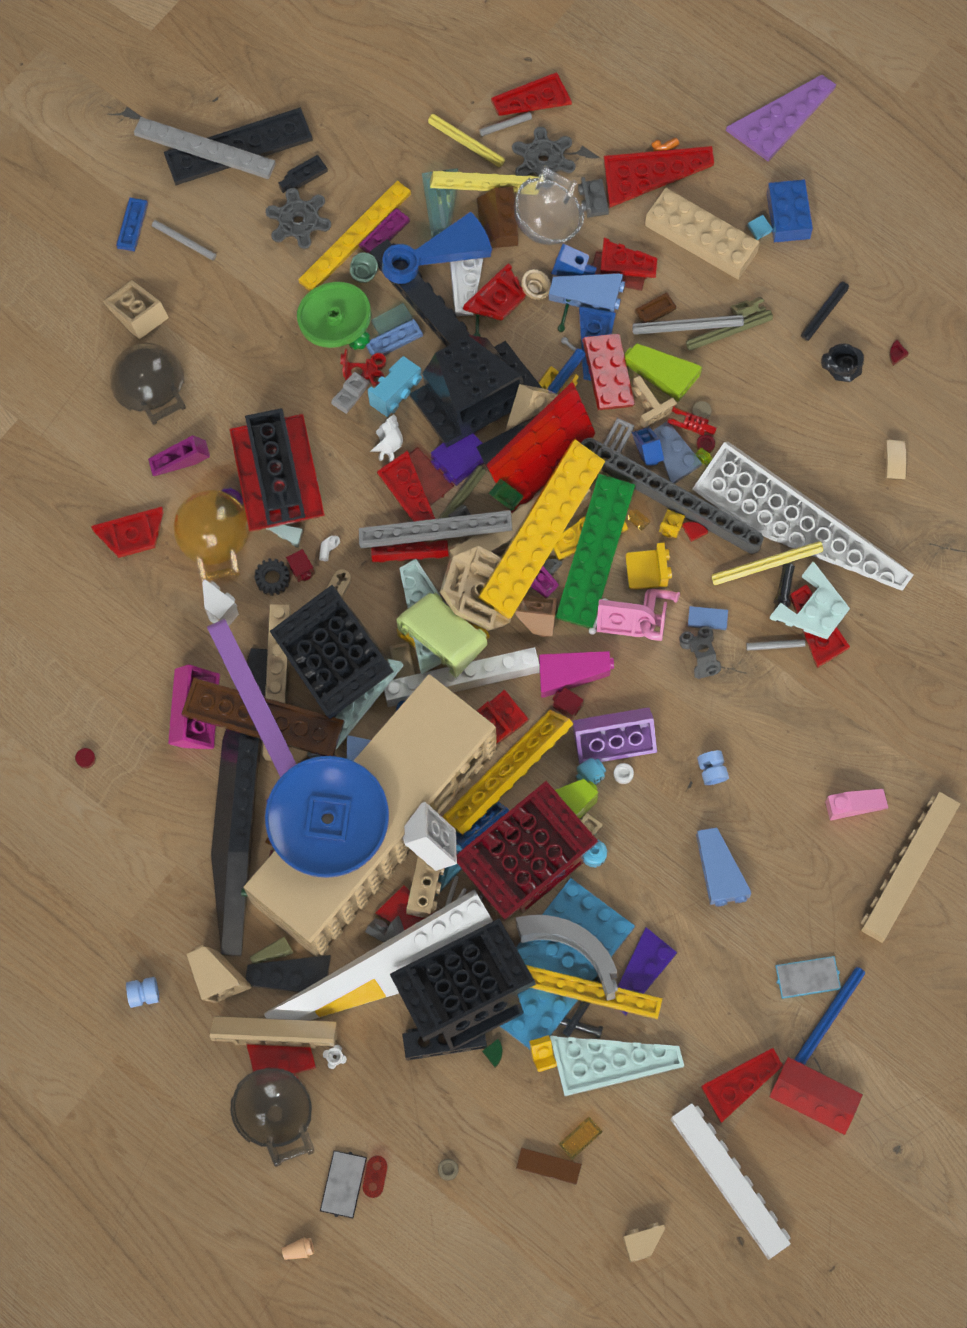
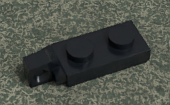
[278,155,328,193]

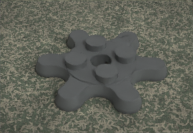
[512,127,576,188]
[265,188,331,249]

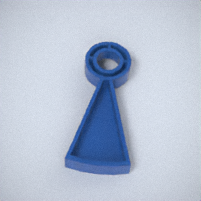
[382,212,492,284]

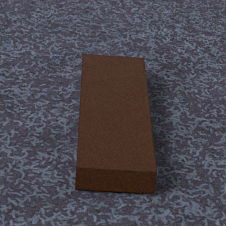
[516,1148,582,1185]

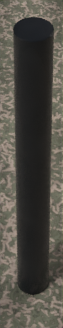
[562,976,601,1037]

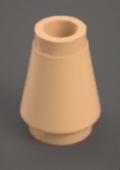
[282,1237,315,1260]

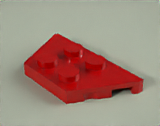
[463,263,526,321]
[91,506,164,558]

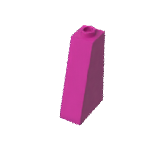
[539,651,614,698]

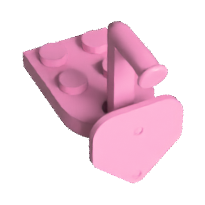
[597,589,680,641]

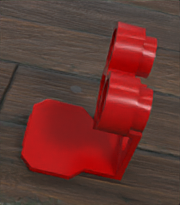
[340,348,386,387]

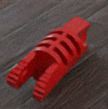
[667,407,717,435]

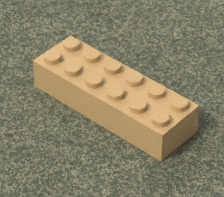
[645,188,760,280]

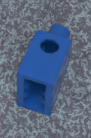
[551,244,597,276]

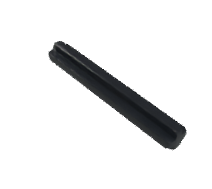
[801,281,849,341]

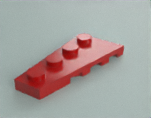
[701,1048,783,1123]

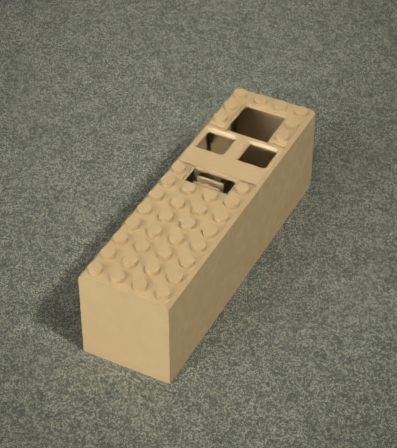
[243,674,497,957]

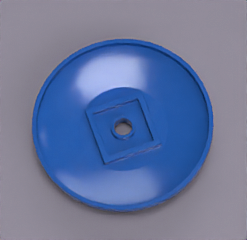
[265,756,389,878]

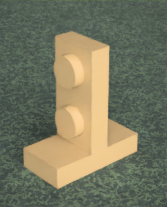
[632,376,677,428]

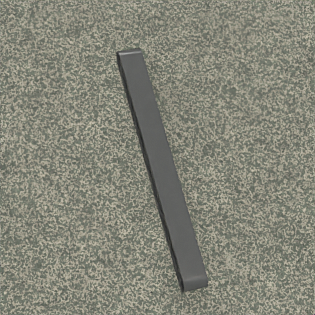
[581,438,764,554]

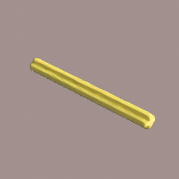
[711,541,823,585]

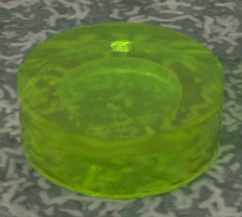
[695,448,713,466]

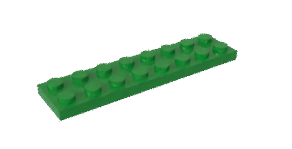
[555,474,635,629]

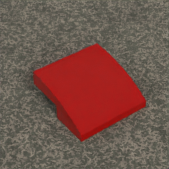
[476,689,530,744]

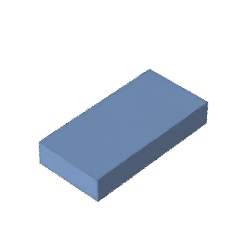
[688,606,728,630]

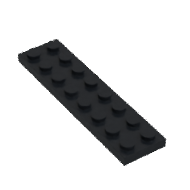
[164,107,313,186]

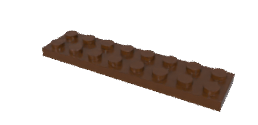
[181,678,345,756]

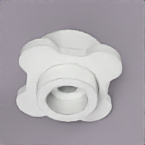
[323,1045,347,1069]

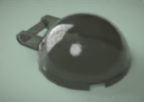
[110,342,186,425]
[230,1067,315,1167]

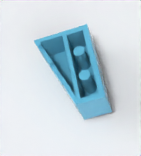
[368,356,422,417]

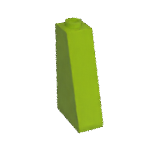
[624,343,702,402]

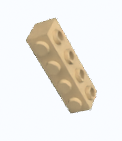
[406,856,445,918]

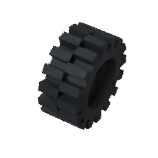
[254,558,290,596]

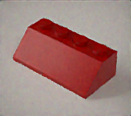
[769,1057,863,1135]

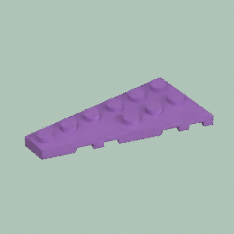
[726,75,836,162]

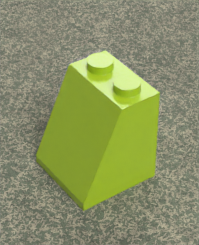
[555,779,598,819]

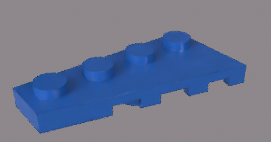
[579,306,616,381]

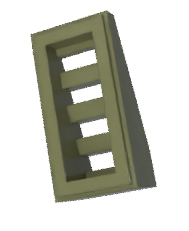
[250,937,293,964]

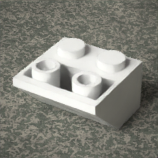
[202,580,239,626]

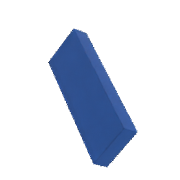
[116,197,148,252]

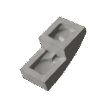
[331,372,370,414]

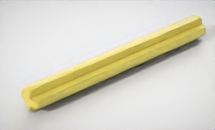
[428,114,505,167]

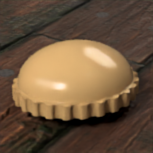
[521,269,551,300]

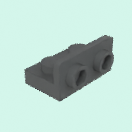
[578,177,609,218]

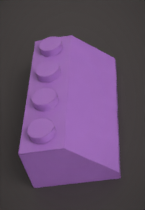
[572,707,657,765]

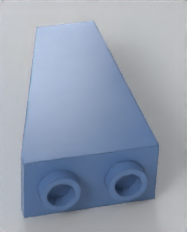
[549,274,625,312]
[696,828,751,907]

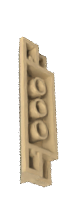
[210,1016,337,1048]

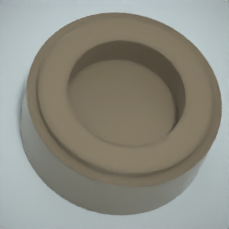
[692,401,711,419]
[438,1159,459,1181]

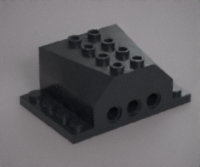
[409,335,543,448]
[270,585,394,719]
[390,918,536,1051]

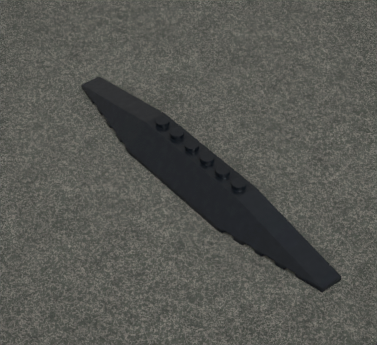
[211,648,268,956]

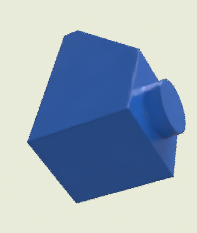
[632,427,664,466]

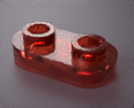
[363,1156,388,1198]

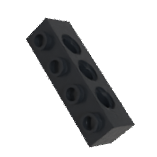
[402,1028,487,1061]

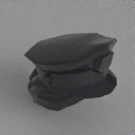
[821,343,864,382]

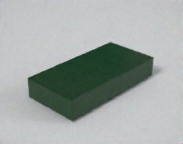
[488,478,524,511]

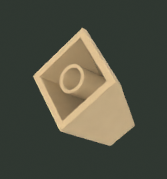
[187,945,252,1003]

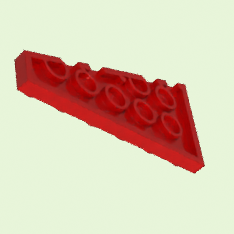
[603,146,714,208]

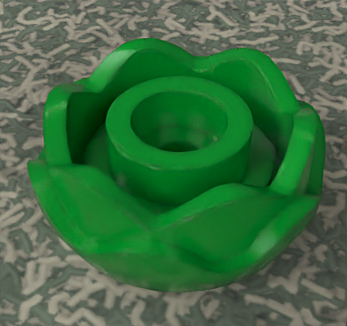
[348,331,370,350]

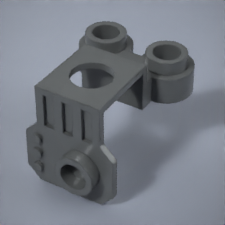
[679,626,721,679]

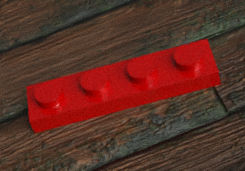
[371,540,449,563]

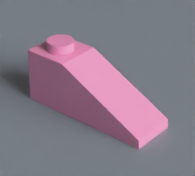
[825,789,888,821]

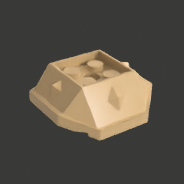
[440,546,511,631]

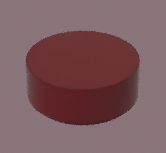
[696,434,715,454]
[75,748,96,769]

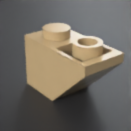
[623,1222,665,1263]

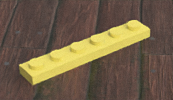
[430,171,541,194]

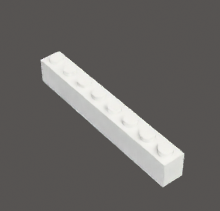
[384,647,540,707]
[671,1104,791,1260]

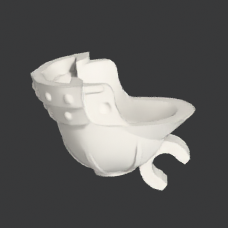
[370,414,403,462]

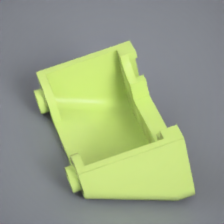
[396,593,487,678]

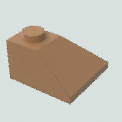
[516,595,557,637]

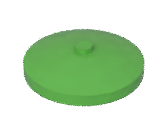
[297,282,372,348]

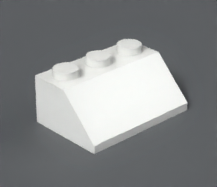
[403,802,457,871]

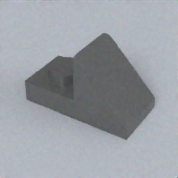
[365,916,404,943]

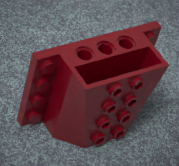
[457,781,599,920]

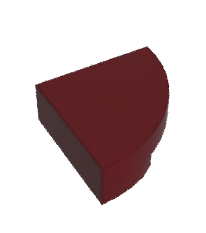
[889,340,909,366]

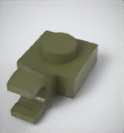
[730,297,766,318]

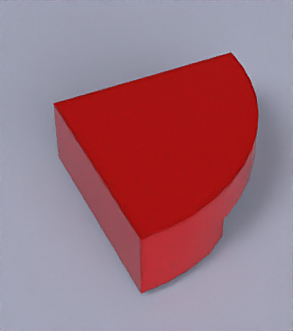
[682,522,708,542]

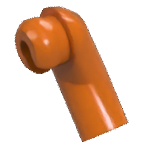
[651,138,679,151]

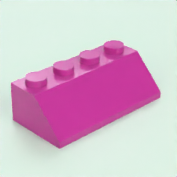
[168,665,220,749]

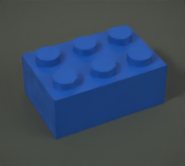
[766,179,813,243]

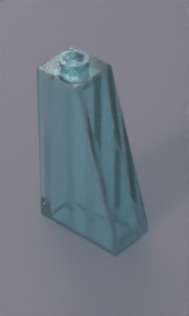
[422,168,458,239]

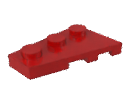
[246,1044,316,1085]

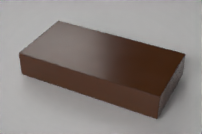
[635,292,677,323]

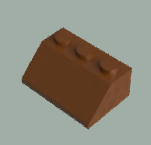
[477,186,518,248]

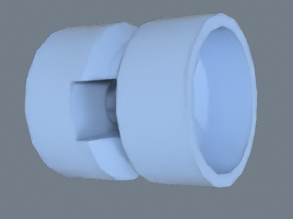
[697,750,729,785]
[126,977,160,1008]

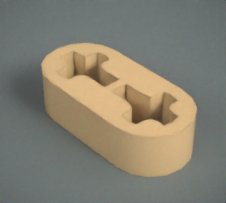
[326,569,351,598]

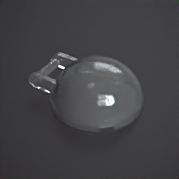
[514,165,584,246]

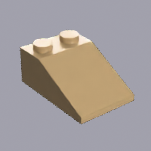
[103,280,169,339]
[505,384,558,431]

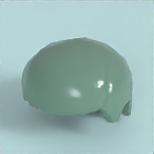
[349,252,378,283]

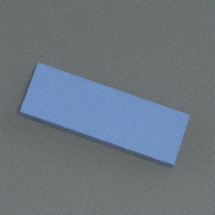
[366,319,423,357]

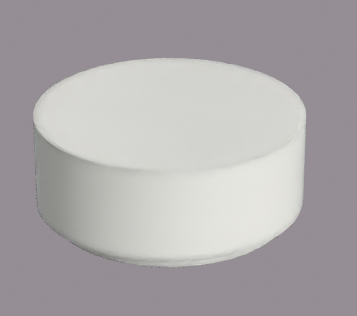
[614,763,634,784]

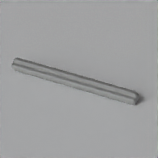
[632,315,744,335]

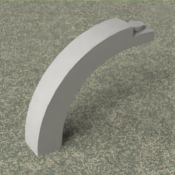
[516,915,618,1001]

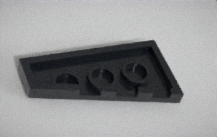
[245,955,331,993]

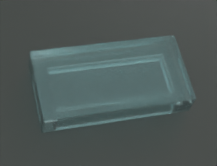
[371,303,413,336]

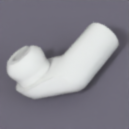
[319,535,340,561]

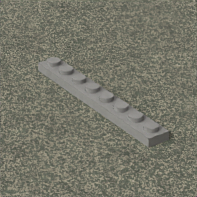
[134,117,276,179]
[359,510,513,548]

